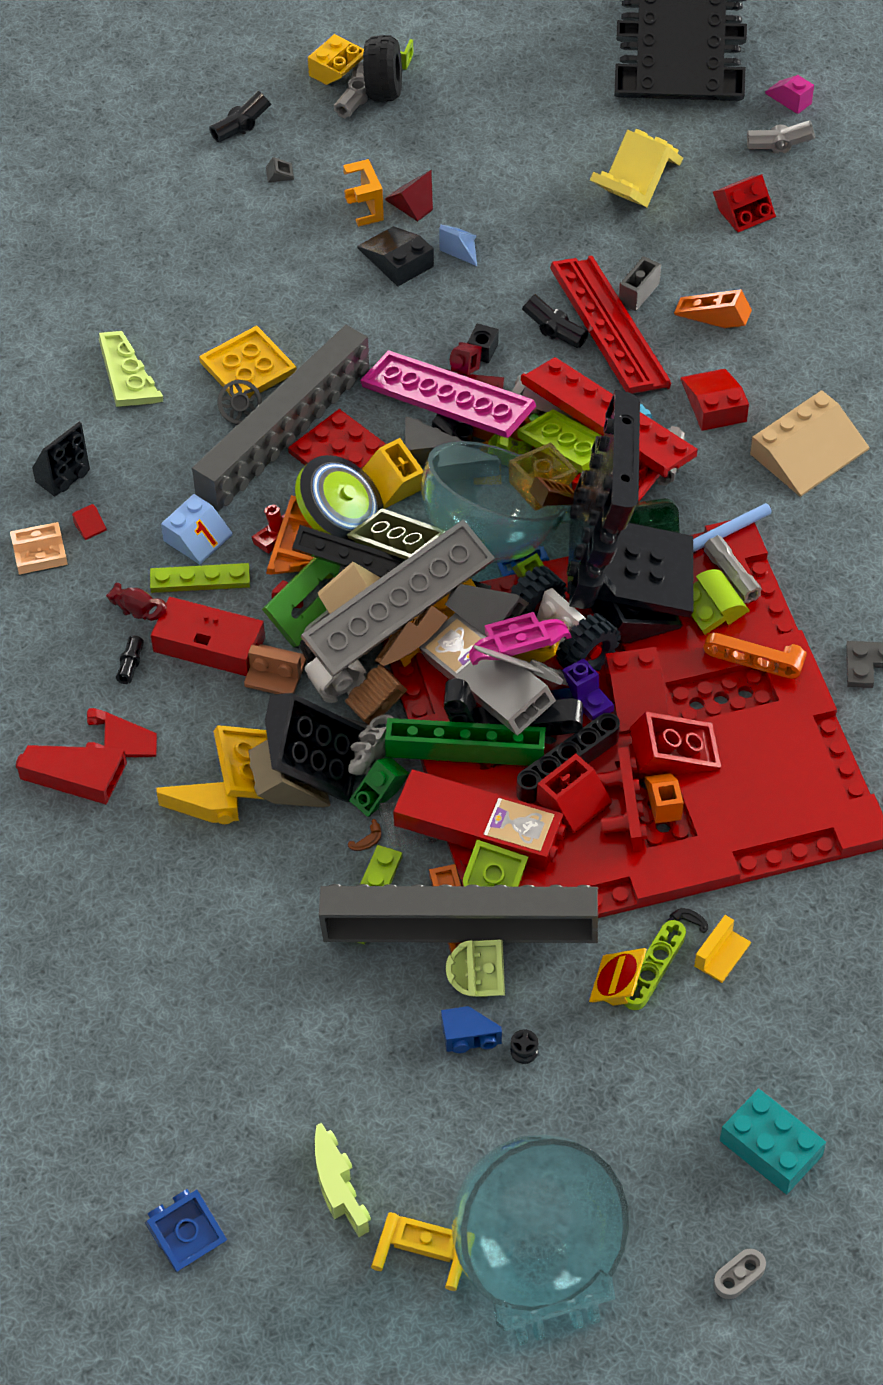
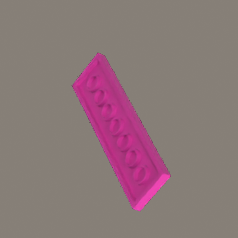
[360,350,536,438]

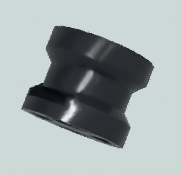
[510,1029,539,1064]

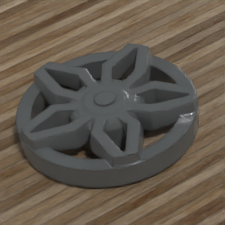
[217,380,262,425]

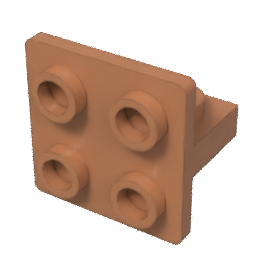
[244,644,306,694]

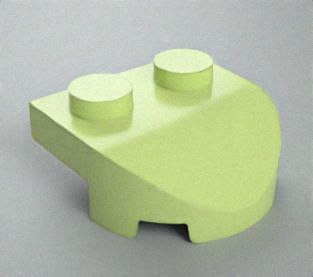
[446,940,505,997]

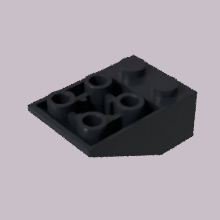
[32,421,90,497]

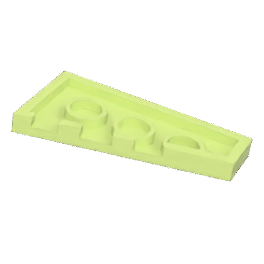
[99,331,163,407]

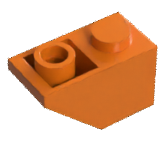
[644,773,683,824]

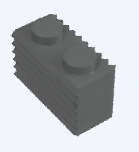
[619,256,662,311]

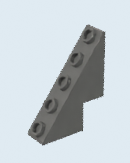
[405,416,502,481]

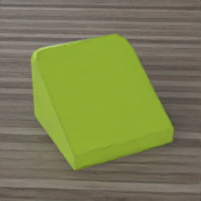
[512,553,544,578]

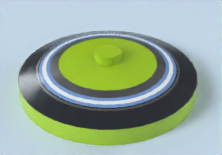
[295,455,384,544]

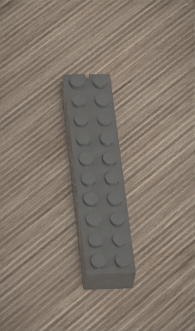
[192,325,370,511]
[319,884,598,943]

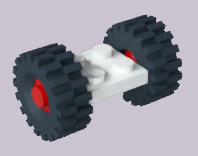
[510,566,621,672]

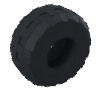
[363,35,402,102]

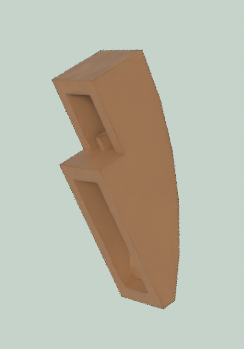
[374,605,448,666]

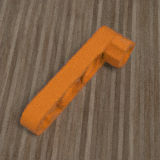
[703,633,807,679]

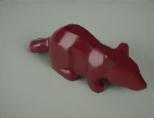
[106,583,167,621]

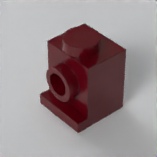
[449,342,482,375]

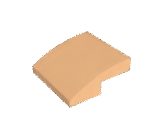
[10,522,68,575]

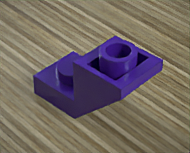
[562,658,614,721]

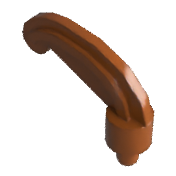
[348,819,382,851]

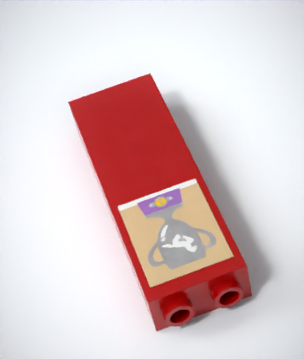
[393,769,567,871]

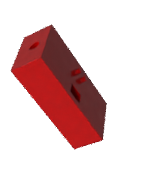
[151,596,265,676]

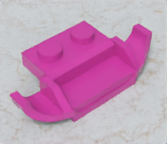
[469,612,572,666]

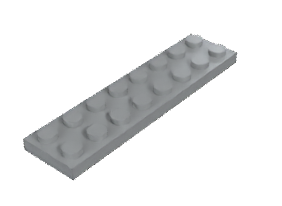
[301,519,495,678]

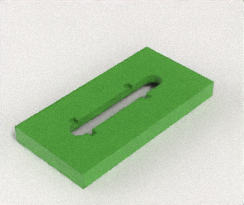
[262,558,340,647]

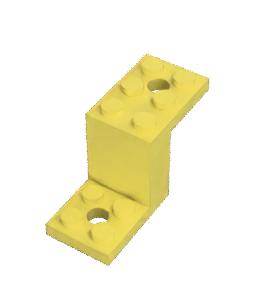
[590,129,683,208]

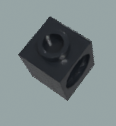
[467,323,499,363]

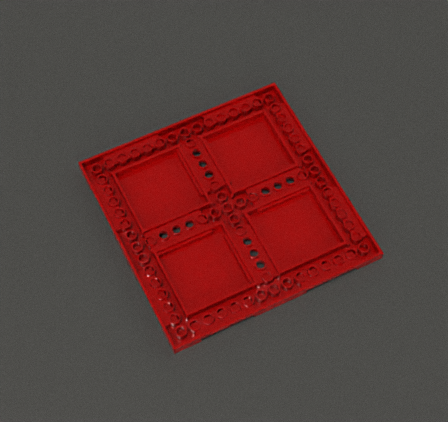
[382,520,883,918]

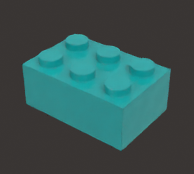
[719,1088,826,1195]

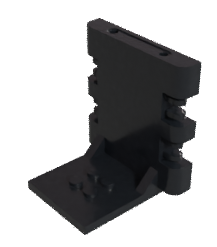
[614,0,747,101]
[567,390,693,618]

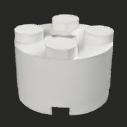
[305,657,366,703]

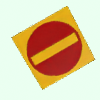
[589,948,647,1006]

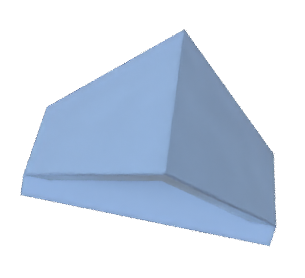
[439,224,477,266]

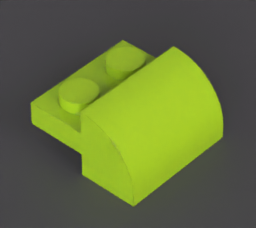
[692,569,749,635]

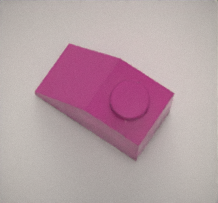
[765,75,814,114]

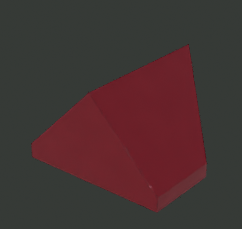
[385,169,433,222]

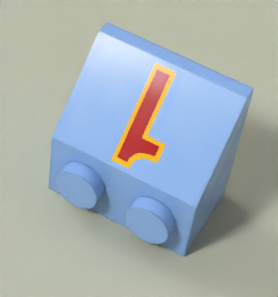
[161,494,233,565]

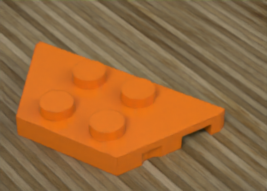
[266,495,314,575]

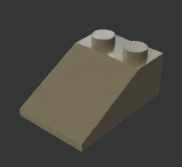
[248,740,330,807]

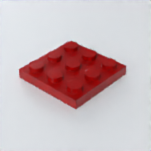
[288,409,386,469]

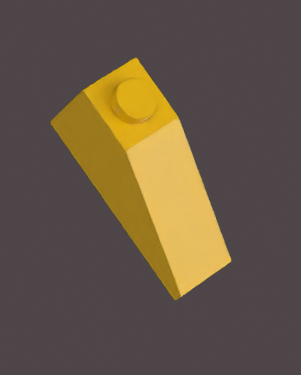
[156,782,239,824]

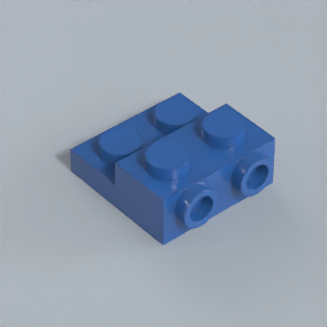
[145,1189,227,1272]

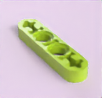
[624,920,686,1010]

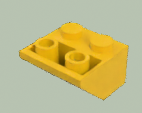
[308,34,364,85]
[362,438,425,509]

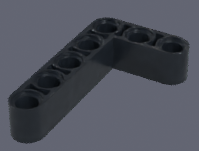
[444,678,583,736]

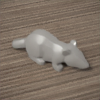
[348,715,394,775]

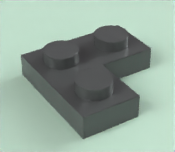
[846,641,883,688]

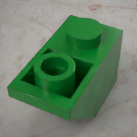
[349,758,410,817]

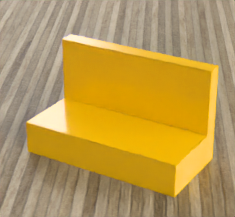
[694,915,751,983]

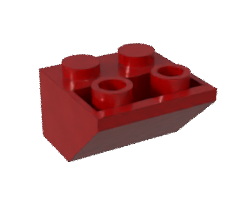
[713,174,776,232]
[536,754,612,834]

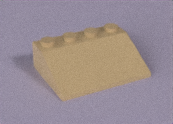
[750,390,870,497]

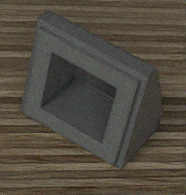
[266,157,294,182]

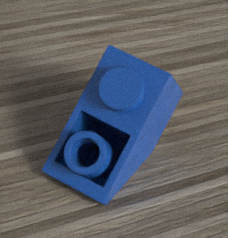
[441,1006,502,1053]

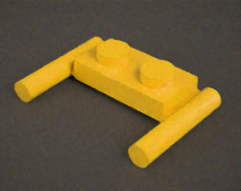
[371,1212,472,1291]

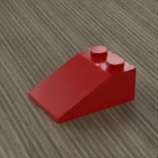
[680,369,749,431]
[604,647,669,734]
[630,712,721,775]

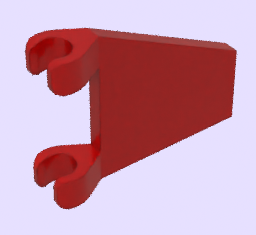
[86,708,157,757]

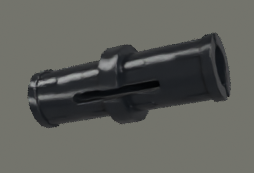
[116,635,144,684]

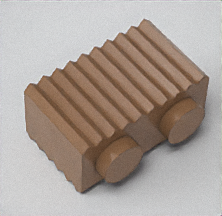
[345,665,407,725]

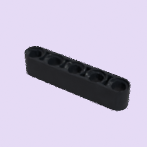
[516,713,620,803]

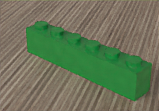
[385,718,545,766]

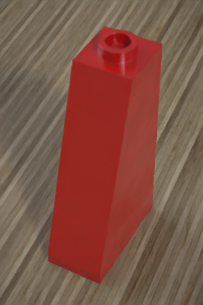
[16,745,127,805]

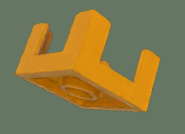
[343,159,384,227]

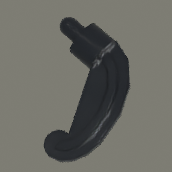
[667,908,708,933]

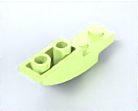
[315,1123,371,1237]

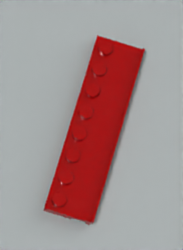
[550,256,672,393]
[520,357,698,477]

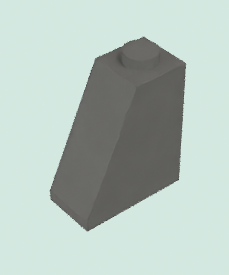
[445,584,529,637]

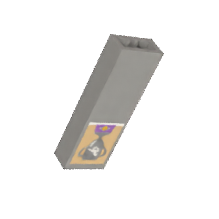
[419,613,556,736]

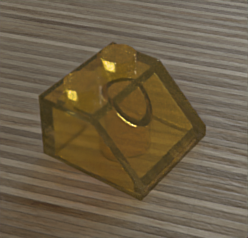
[509,442,577,511]

